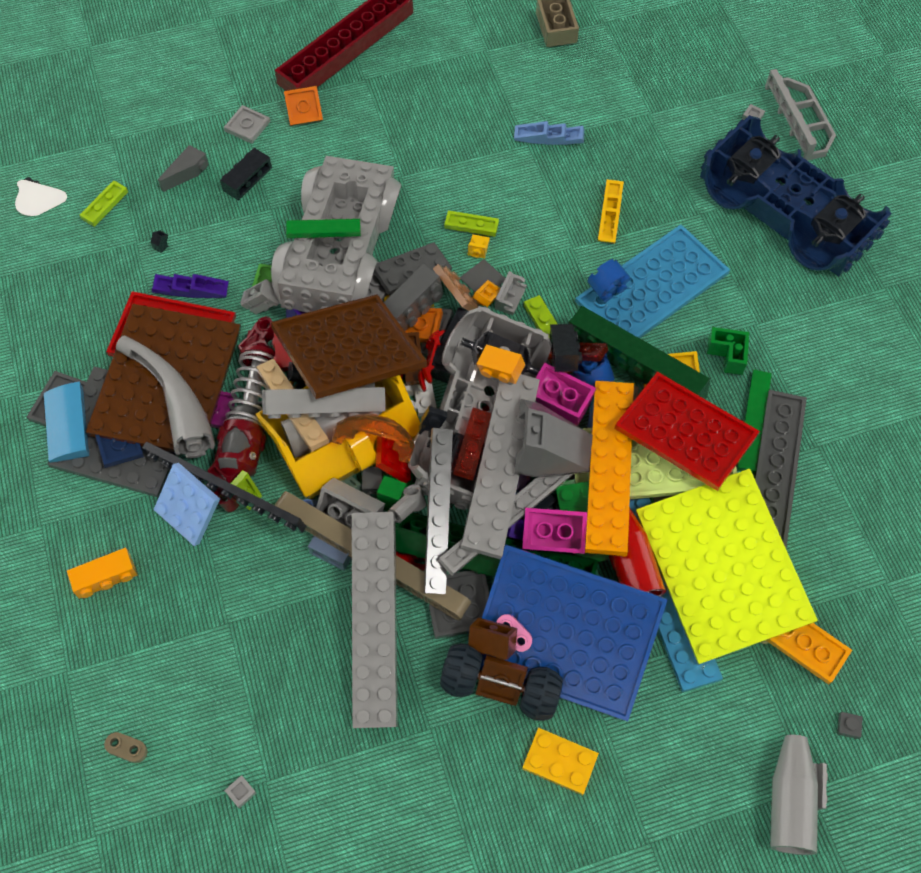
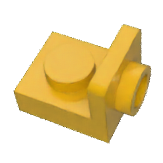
[468,234,490,258]

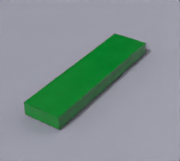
[286,219,361,238]

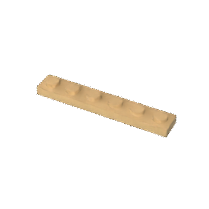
[256,358,329,452]

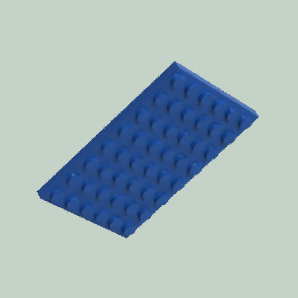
[480,544,668,721]

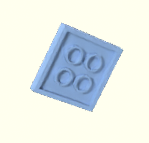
[154,462,220,546]

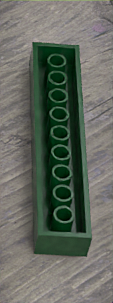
[395,512,598,577]

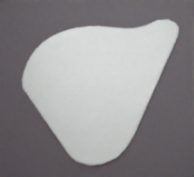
[15,180,67,216]

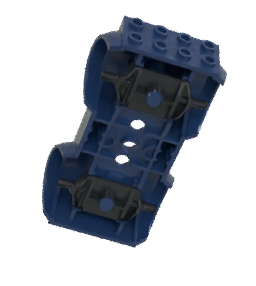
[700,115,892,277]

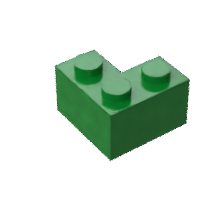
[707,327,750,375]
[377,474,415,511]

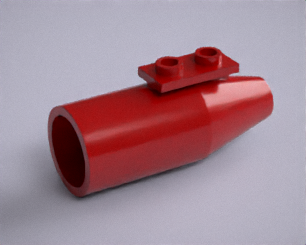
[609,507,666,596]

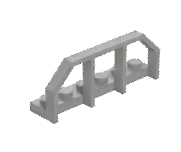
[765,69,836,161]

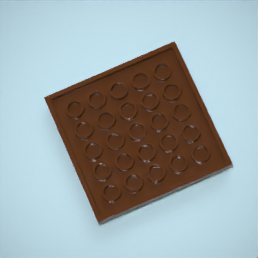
[271,294,427,399]

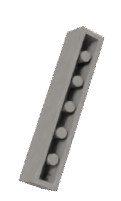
[262,387,385,418]

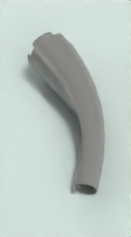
[116,335,215,458]

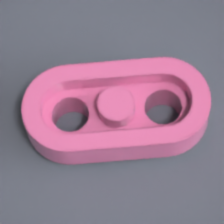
[497,614,533,652]

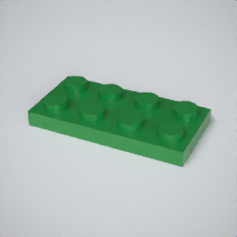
[556,481,610,561]

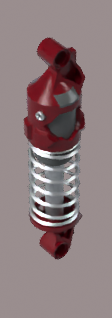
[208,316,275,512]

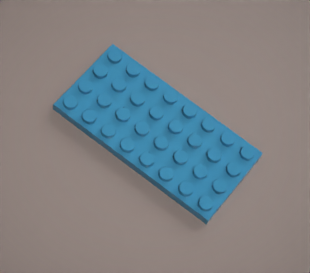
[575,225,730,338]

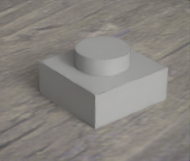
[742,104,765,120]
[224,775,256,809]

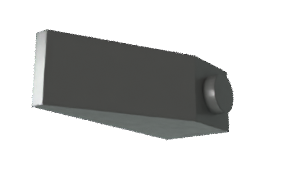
[158,145,208,192]

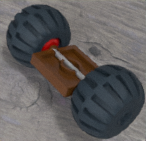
[440,643,563,721]

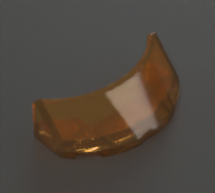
[332,414,415,463]

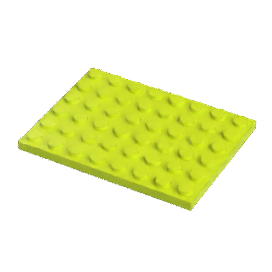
[636,469,818,665]

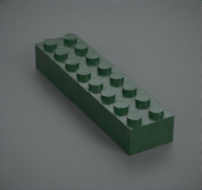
[569,306,710,399]

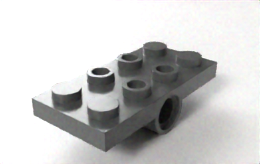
[374,242,452,296]

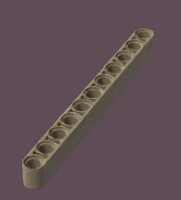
[275,491,471,620]

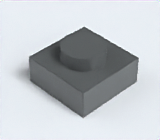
[837,712,863,739]

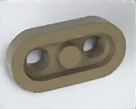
[104,732,148,763]

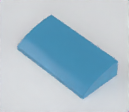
[44,381,89,463]

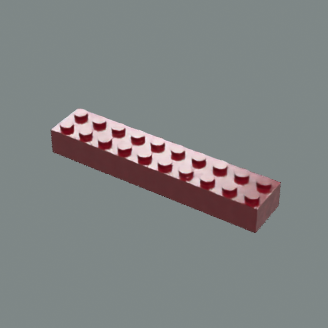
[274,0,413,91]

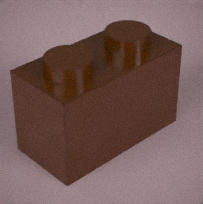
[468,617,517,660]

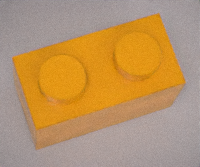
[476,344,525,384]

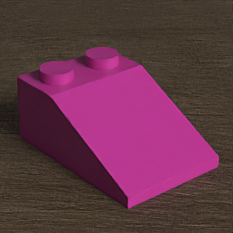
[535,363,596,426]
[522,508,587,554]

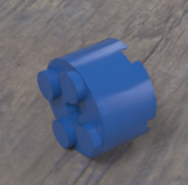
[587,259,631,302]
[572,350,615,387]

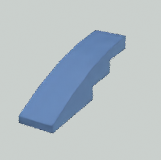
[514,121,585,145]

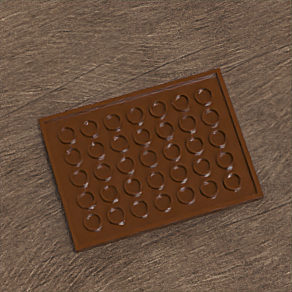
[86,304,241,458]

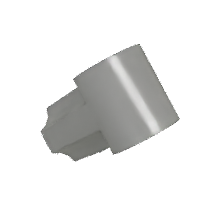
[388,484,426,523]

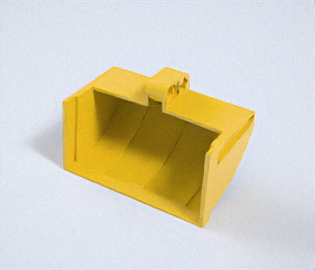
[255,375,421,499]

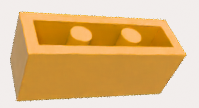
[67,548,138,599]

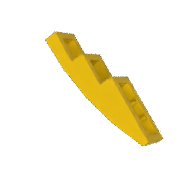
[598,179,624,244]

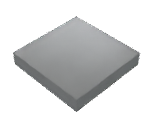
[224,105,271,144]

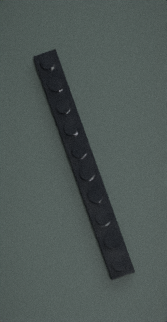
[142,441,307,533]

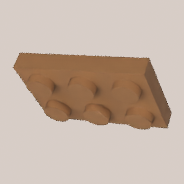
[433,264,480,311]

